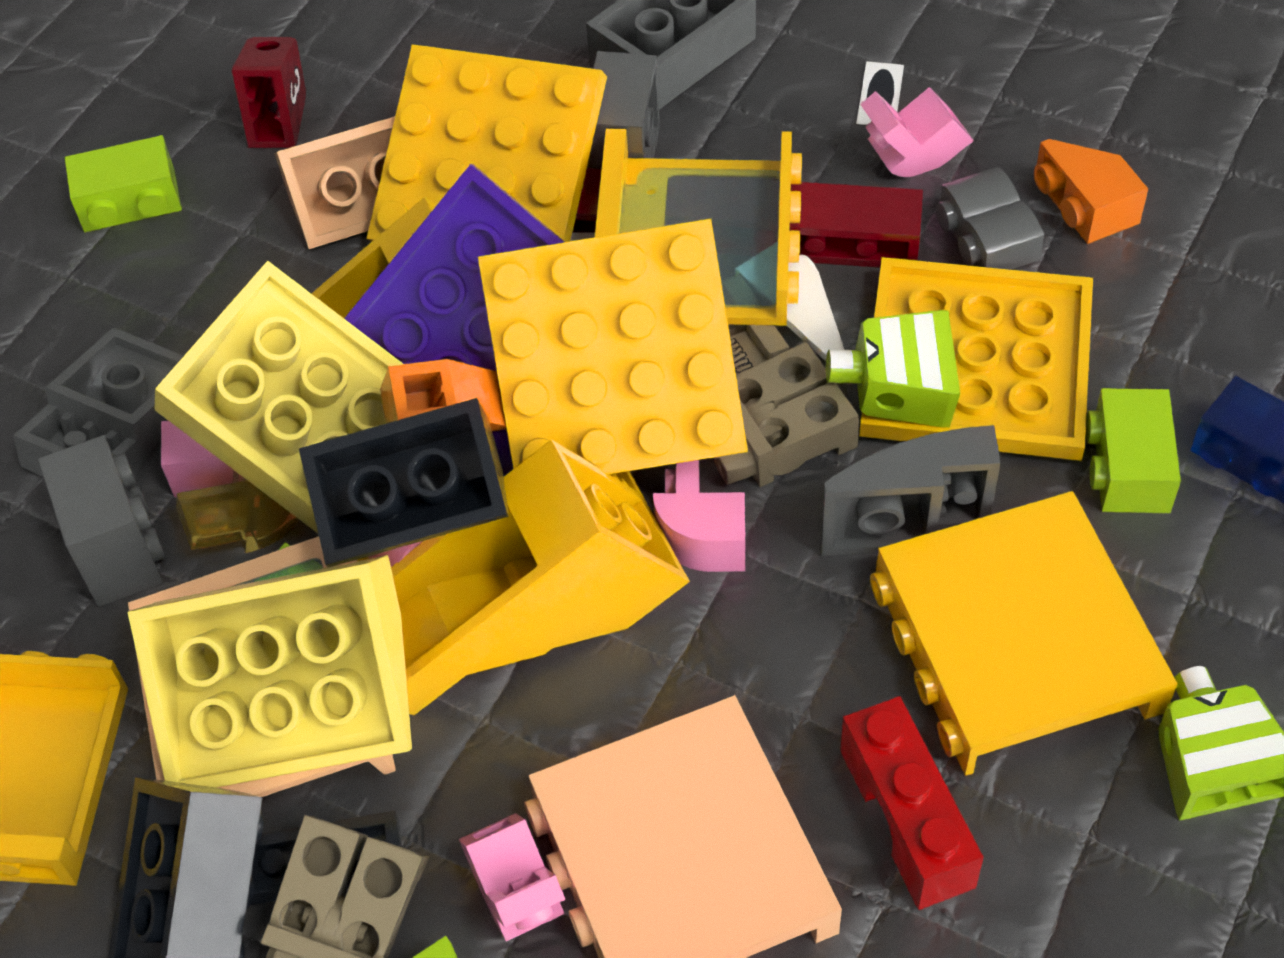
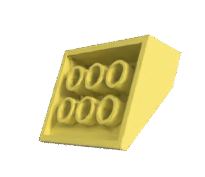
[155,261,403,533]
[128,555,412,787]

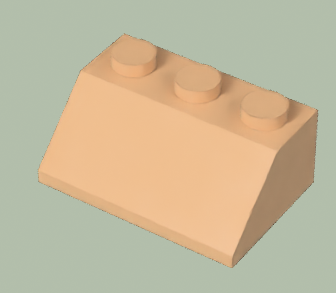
[274,116,395,249]

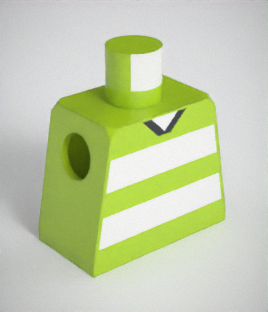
[826,310,960,427]
[1159,666,1284,821]

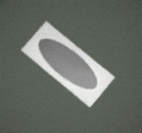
[856,61,904,125]

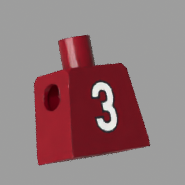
[232,37,306,148]

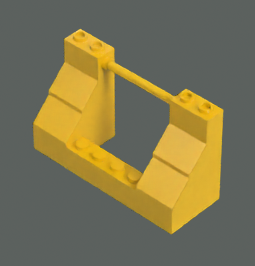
[311,197,690,715]

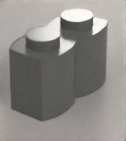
[936,166,1044,270]

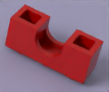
[840,696,984,910]

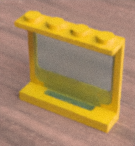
[595,129,802,326]

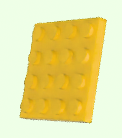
[367,44,607,242]
[478,219,748,475]
[859,257,1093,461]

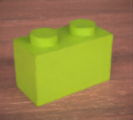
[65,135,182,233]
[1086,388,1181,513]

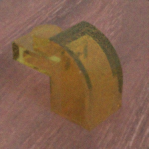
[176,470,299,553]

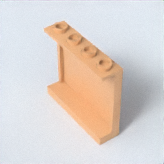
[524,695,842,958]

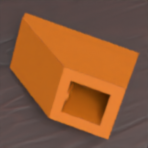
[1034,139,1148,244]
[380,359,506,431]

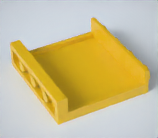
[870,491,1178,776]
[0,651,128,886]

